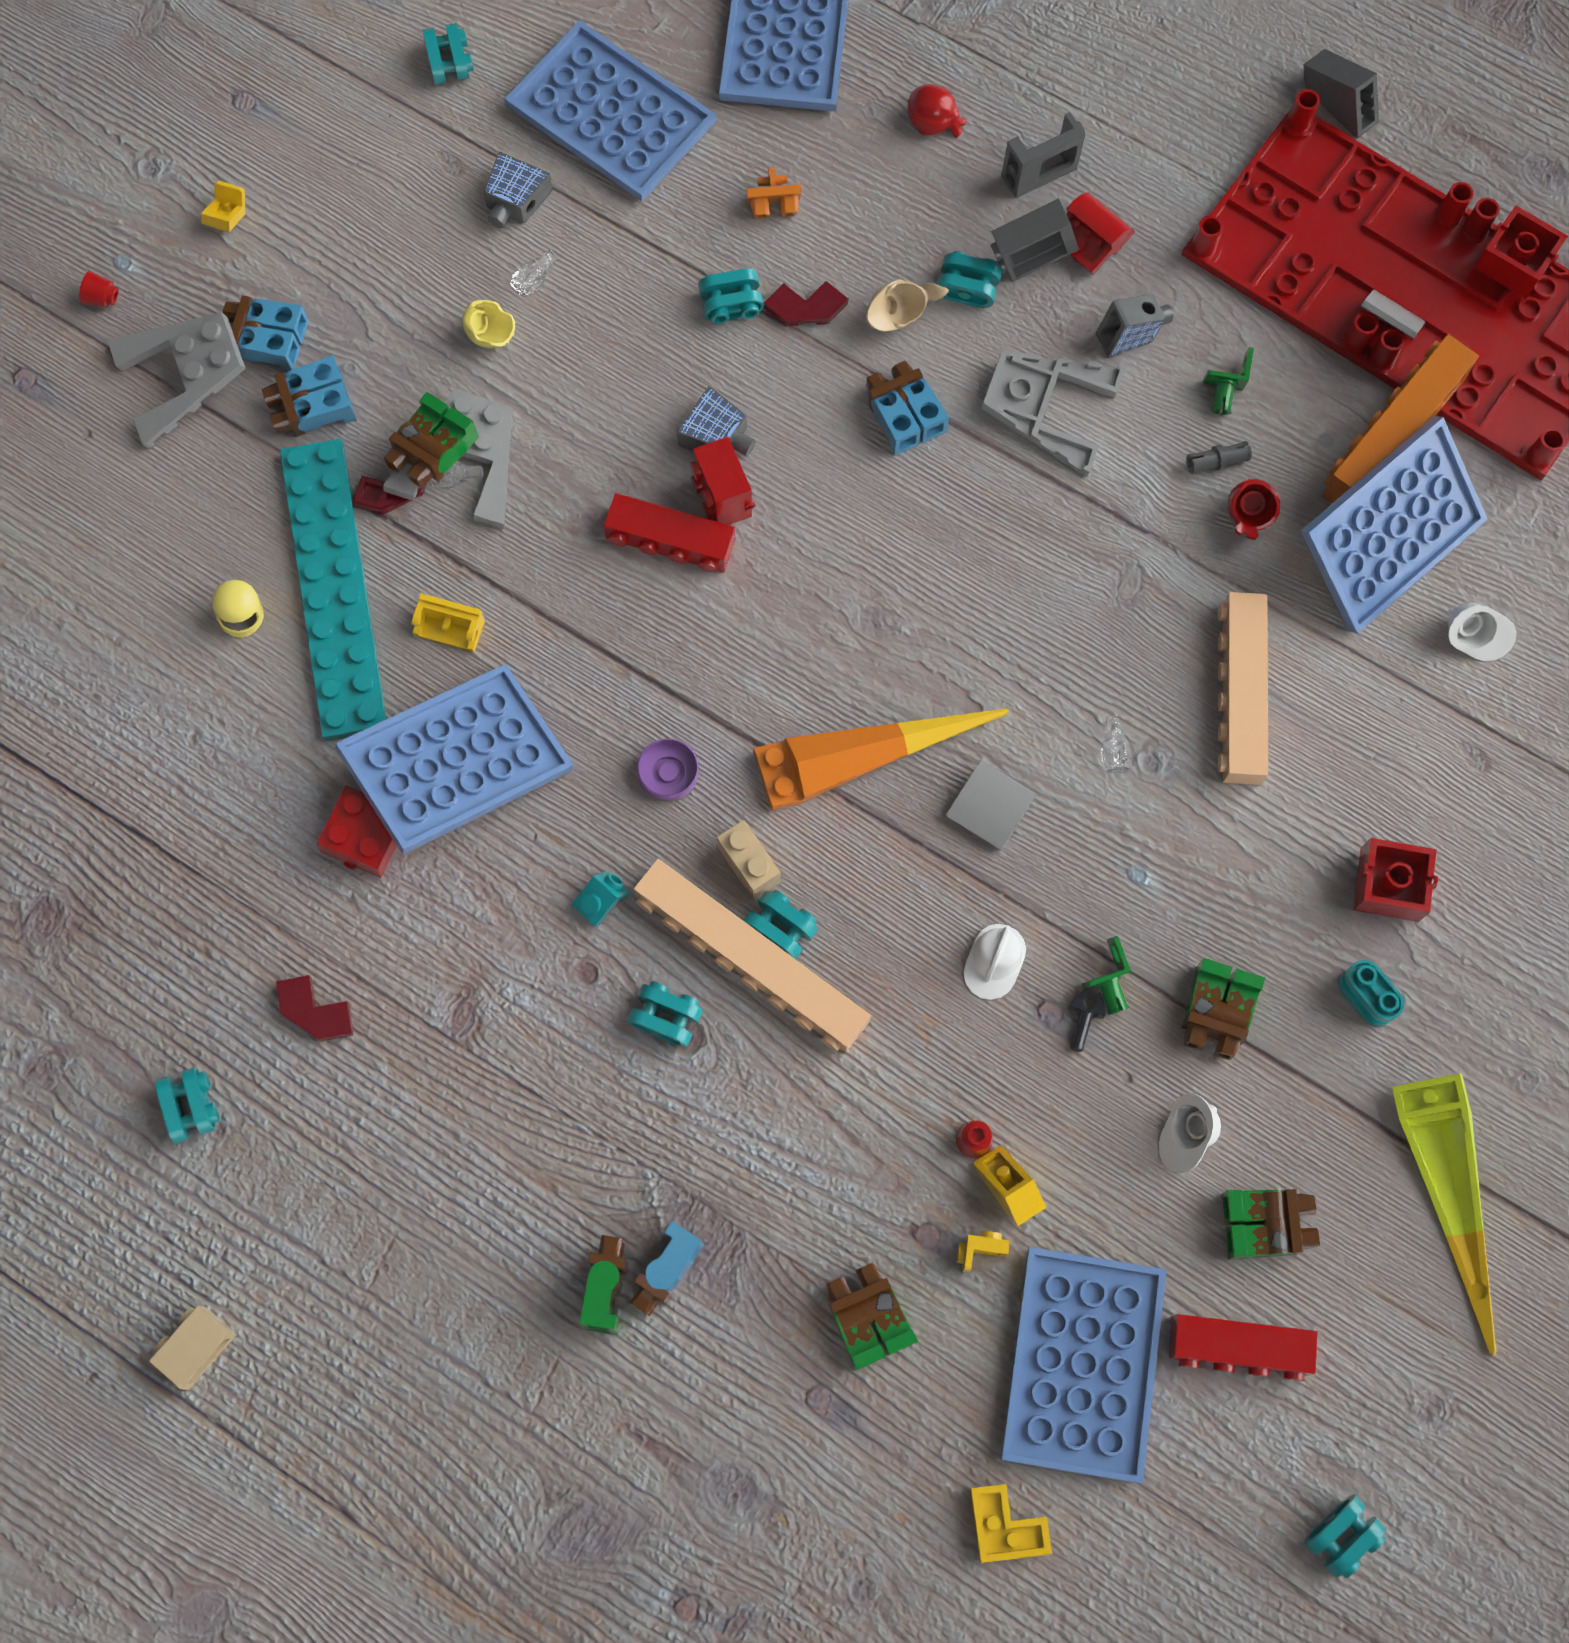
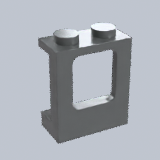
[1001,112,1085,198]

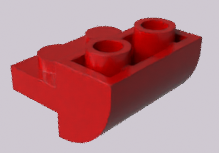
[1066,192,1135,275]

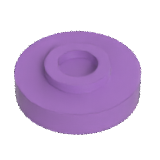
[637,739,699,801]

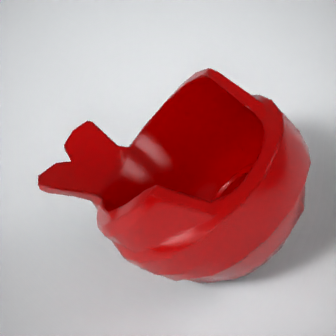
[907,84,967,138]
[1227,479,1280,540]

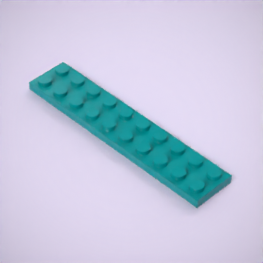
[280,438,387,742]

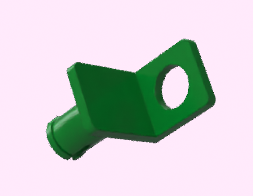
[1203,347,1254,415]
[1082,936,1131,1015]

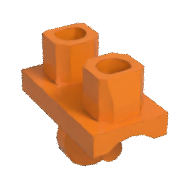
[746,167,801,219]

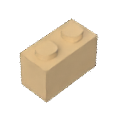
[717,820,781,900]
[149,1305,237,1390]

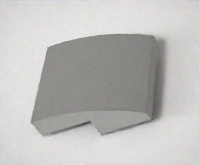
[1361,289,1426,341]
[946,760,1037,850]

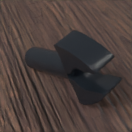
[1068,989,1106,1052]

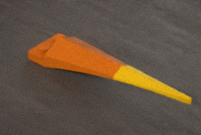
[753,709,1009,811]

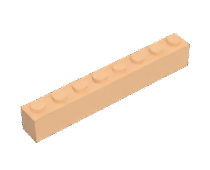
[634,858,871,1053]

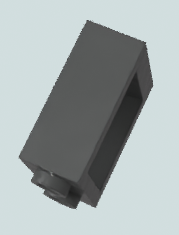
[990,198,1079,282]

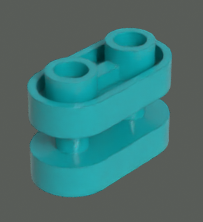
[422,23,474,85]
[936,251,1002,308]
[698,269,764,324]
[743,890,818,959]
[1338,960,1404,1027]
[626,981,703,1048]
[155,1066,220,1144]
[1304,1494,1386,1578]

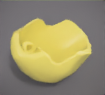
[462,300,515,348]

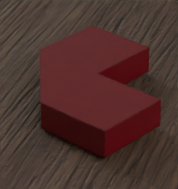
[764,281,849,326]
[352,476,426,515]
[276,975,354,1042]

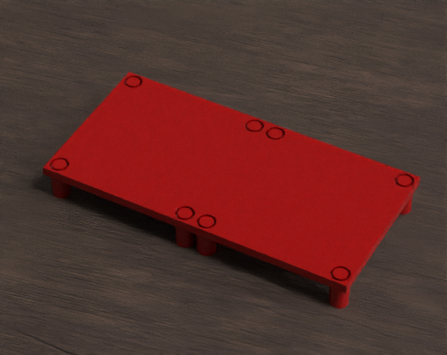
[1181,89,1569,481]

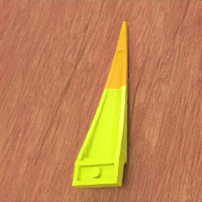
[1392,1073,1496,1356]

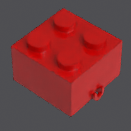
[1474,205,1568,299]
[690,437,756,525]
[317,785,397,878]
[1353,838,1438,922]

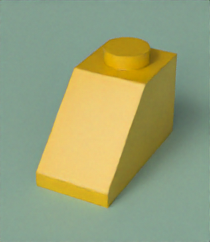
[973,1145,1046,1226]

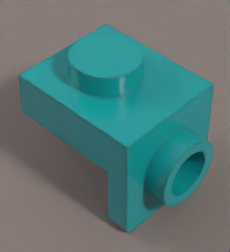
[571,872,630,927]

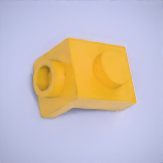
[201,180,245,232]
[956,1231,1010,1273]

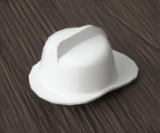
[1448,603,1517,661]
[964,924,1026,1000]
[1158,1093,1221,1173]

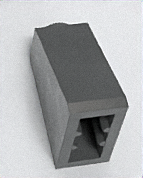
[1303,49,1379,138]

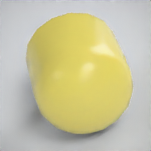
[212,580,264,638]

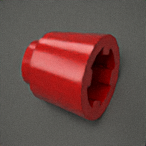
[79,271,119,308]
[956,1120,993,1158]

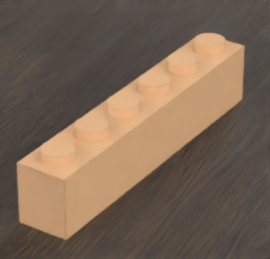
[1217,592,1268,785]

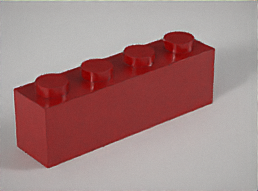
[603,493,736,573]
[1169,1314,1318,1381]

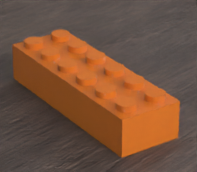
[1322,334,1479,504]

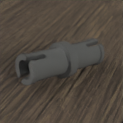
[1186,441,1252,474]

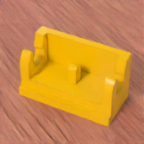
[411,593,485,653]

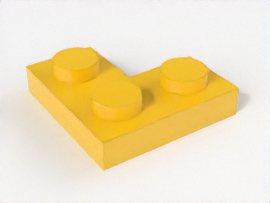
[970,1484,1052,1563]

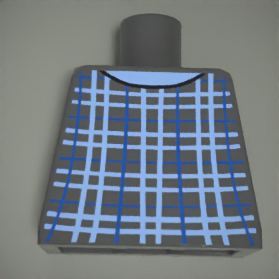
[484,151,553,228]
[1095,294,1173,358]
[677,386,756,456]

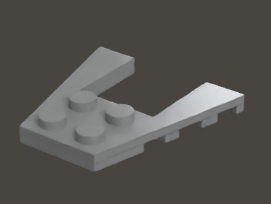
[107,312,246,449]
[981,351,1126,477]
[383,389,513,530]

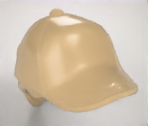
[865,279,949,332]

